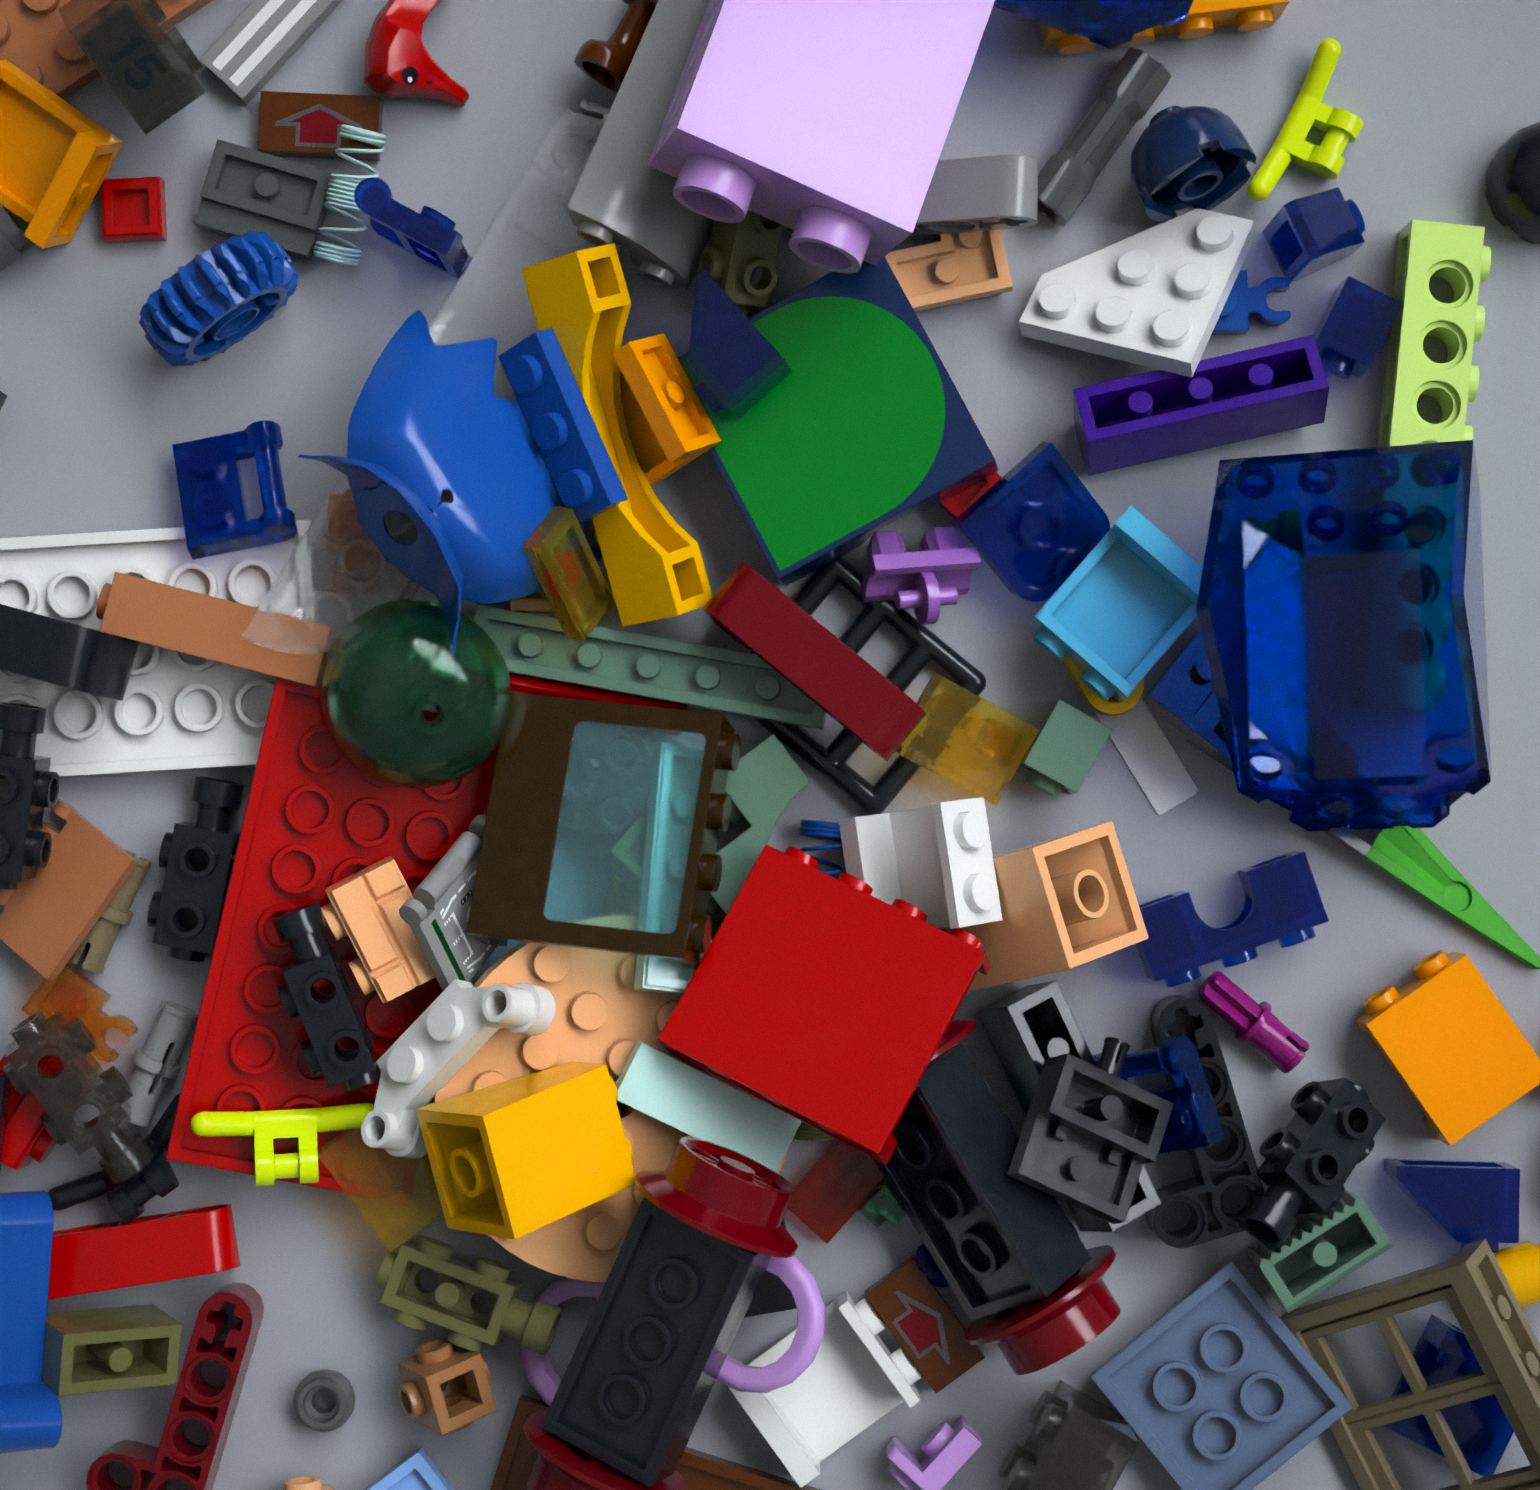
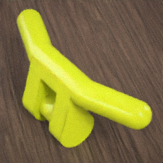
[1247,38,1364,201]
[190,1103,374,1186]

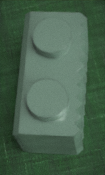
[1247,1190,1393,1313]

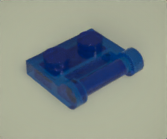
[354,177,471,280]
[172,420,297,560]
[1092,1036,1226,1154]

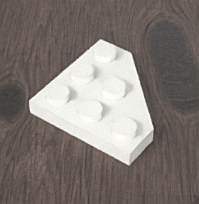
[1019,208,1255,378]

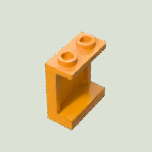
[0,60,124,249]
[612,333,721,487]
[1354,950,1540,1146]

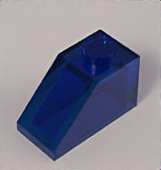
[1262,187,1365,284]
[688,269,793,421]
[1383,1159,1520,1253]

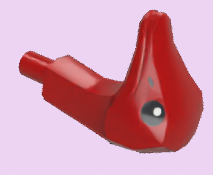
[364,0,469,107]

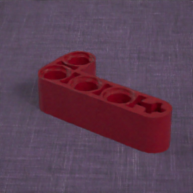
[702,561,927,761]
[86,1283,264,1490]

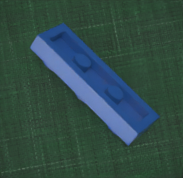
[498,328,628,526]

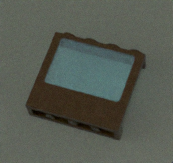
[466,692,741,970]

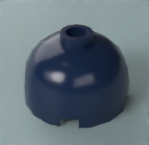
[1131,106,1256,222]

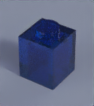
[1313,276,1403,379]

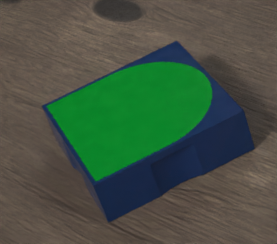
[678,256,999,586]

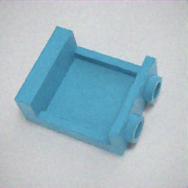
[1029,506,1224,703]

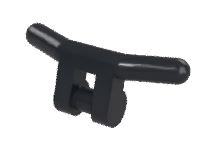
[47,1093,180,1223]

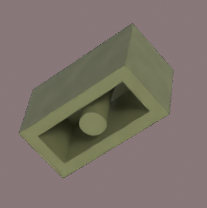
[42,1304,182,1396]

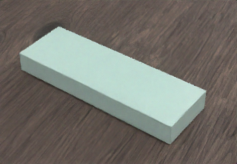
[615,1039,801,1172]

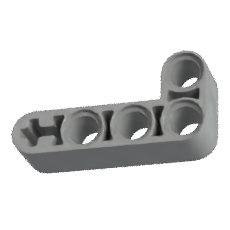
[910,154,1038,236]

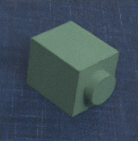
[1019,699,1113,798]

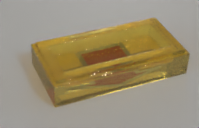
[522,506,614,641]

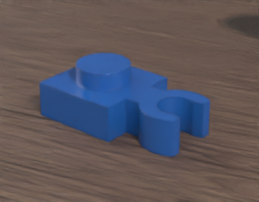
[1211,270,1291,335]

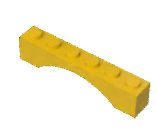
[521,243,713,627]

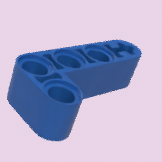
[0,1190,62,1454]

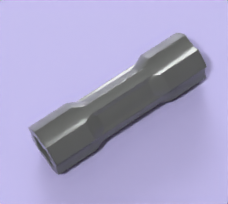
[1038,47,1172,227]

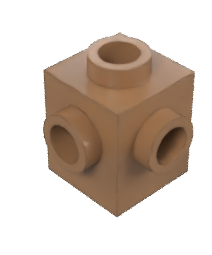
[397,1338,497,1435]

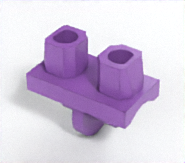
[860,526,981,625]

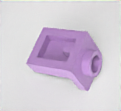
[886,1415,982,1490]

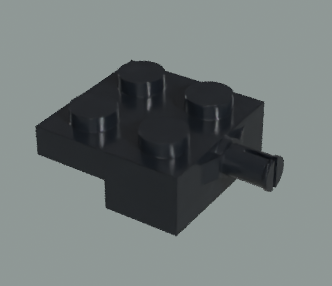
[1007,1037,1173,1224]

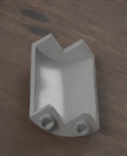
[567,0,713,288]

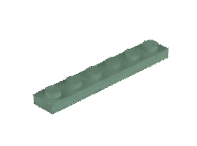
[466,605,827,730]

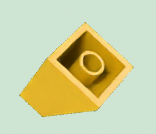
[416,1062,635,1239]

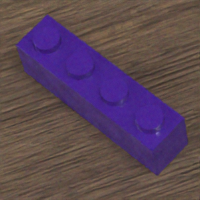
[1073,335,1329,476]

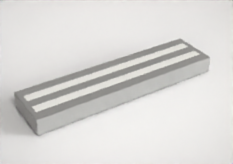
[199,0,343,105]

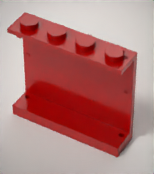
[658,844,991,1165]

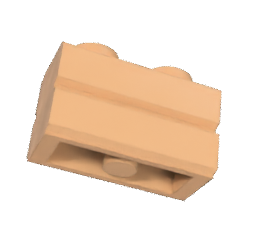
[321,856,435,1003]

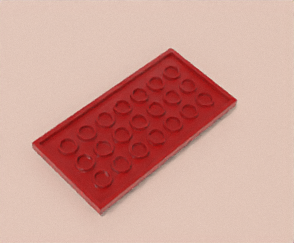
[166,677,502,1205]

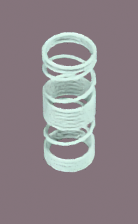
[313,124,387,266]

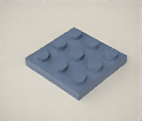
[1090,1259,1353,1490]

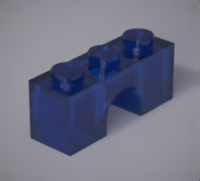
[1136,851,1329,988]

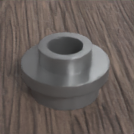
[294,1369,355,1432]

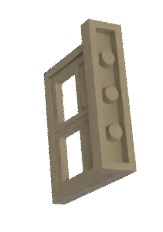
[1280,1238,1540,1490]

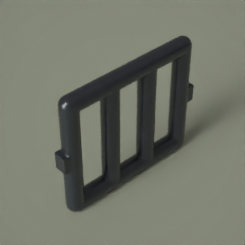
[750,557,986,815]

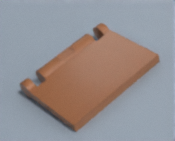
[0,799,139,982]

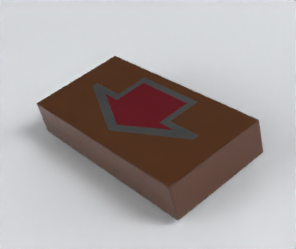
[258,91,383,161]
[864,1256,985,1393]

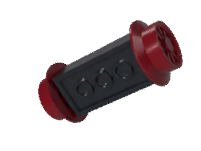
[873,1018,1121,1375]
[524,1137,798,1490]

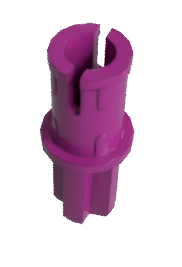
[1198,971,1309,1074]

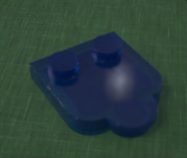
[954,441,1111,602]

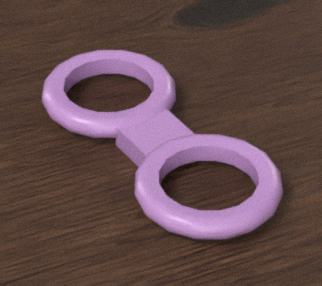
[521,1255,825,1406]

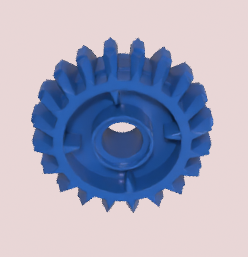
[139,231,299,366]

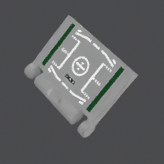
[399,815,497,991]

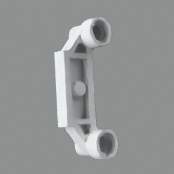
[361,979,555,1159]

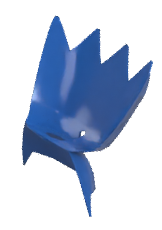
[298,310,602,655]

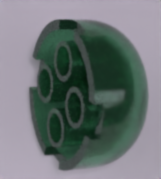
[320,598,512,789]

